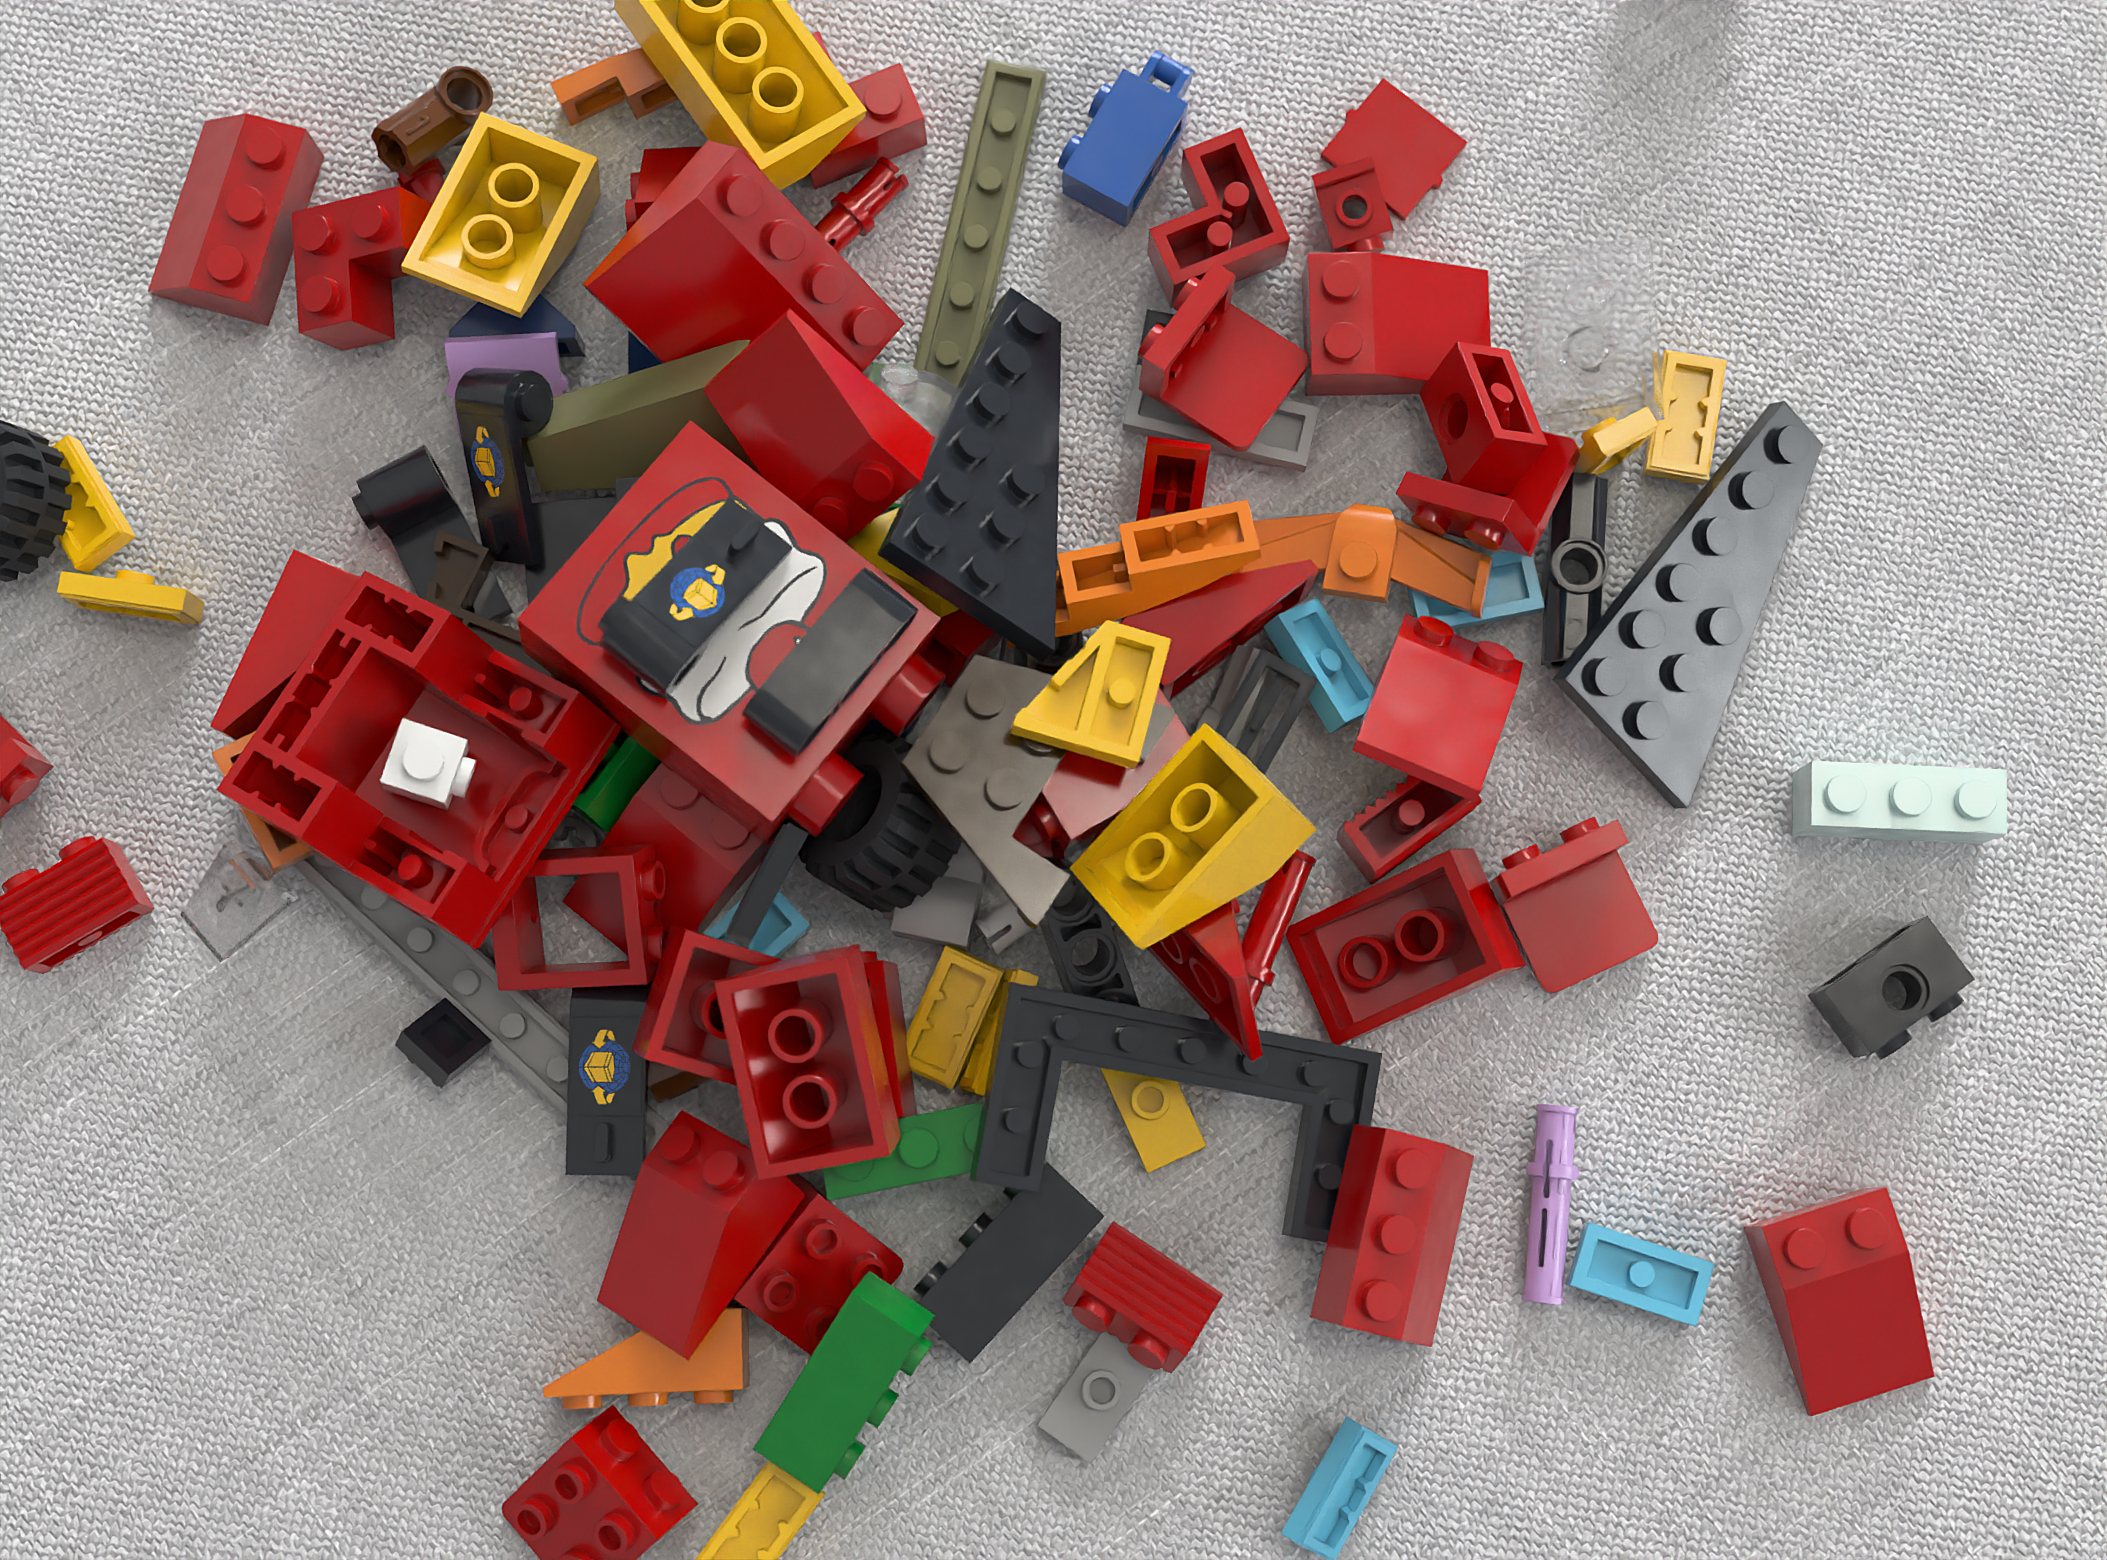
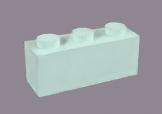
[1792,761,2007,844]

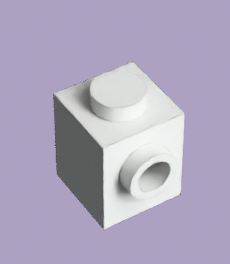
[380,718,476,810]

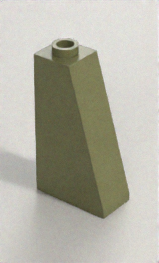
[522,340,762,492]

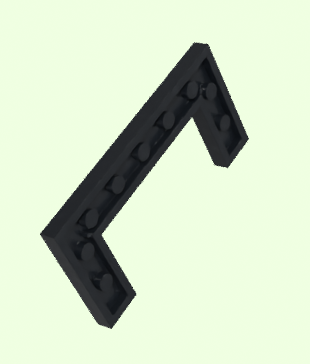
[969,982,1382,1243]

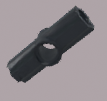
[1541,472,1609,669]

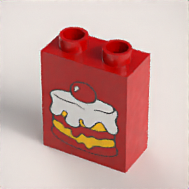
[517,420,947,846]

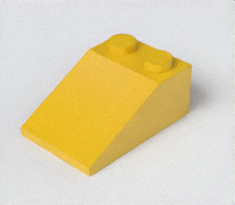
[401,112,601,318]
[1070,723,1317,950]

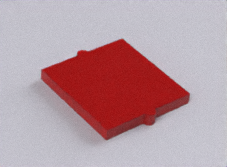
[1320,78,1468,221]

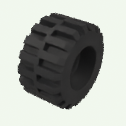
[0,420,72,582]
[798,732,963,913]

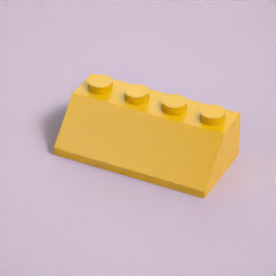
[614,0,867,191]

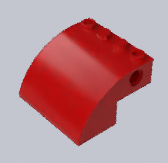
[216,571,622,950]

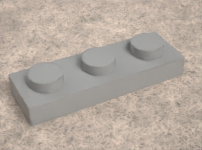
[1122,364,1320,473]

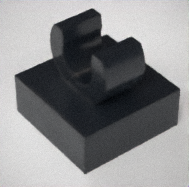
[395,997,492,1089]

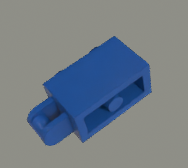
[1057,50,1195,228]

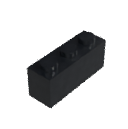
[913,1162,1105,1364]

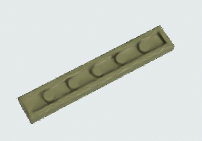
[904,58,1047,420]

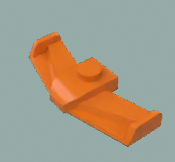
[1230,504,1493,619]

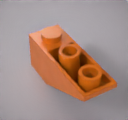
[543,1307,750,1409]

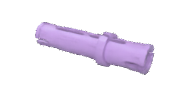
[1522,1104,1579,1305]

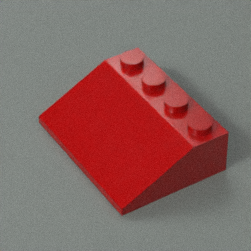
[582,140,905,372]

